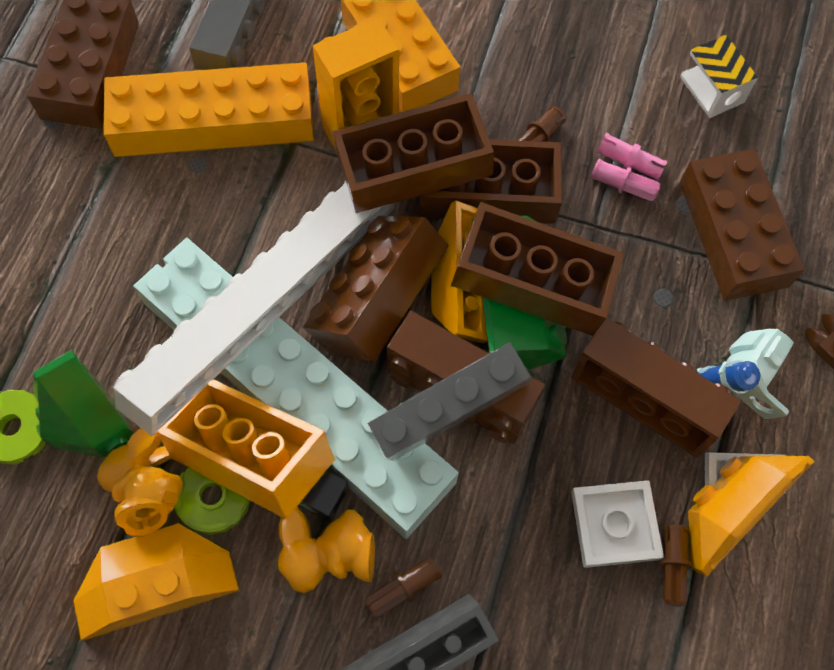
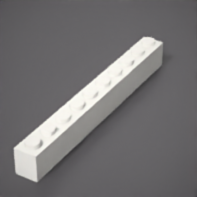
[113,180,396,436]

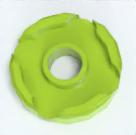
[0,390,46,465]
[174,468,250,535]

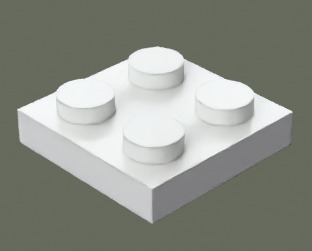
[571,480,664,568]

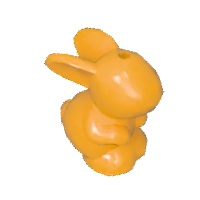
[97,428,183,536]
[278,507,375,593]

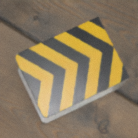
[680,35,758,118]

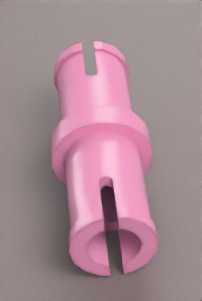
[597,132,667,181]

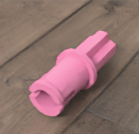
[591,159,660,201]

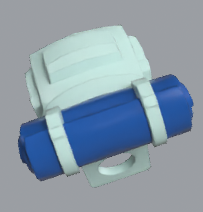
[697,329,794,419]

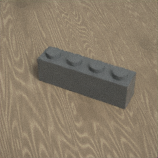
[189,0,265,70]
[368,342,531,461]
[340,594,499,670]

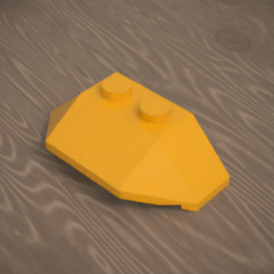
[431,200,488,343]
[688,456,815,576]
[73,523,240,641]

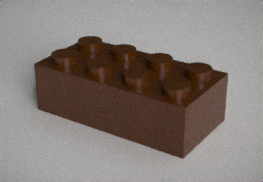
[27,0,139,129]
[332,93,494,213]
[419,139,561,223]
[679,149,805,301]
[451,202,624,336]
[302,215,449,362]
[387,310,545,444]
[571,318,741,458]

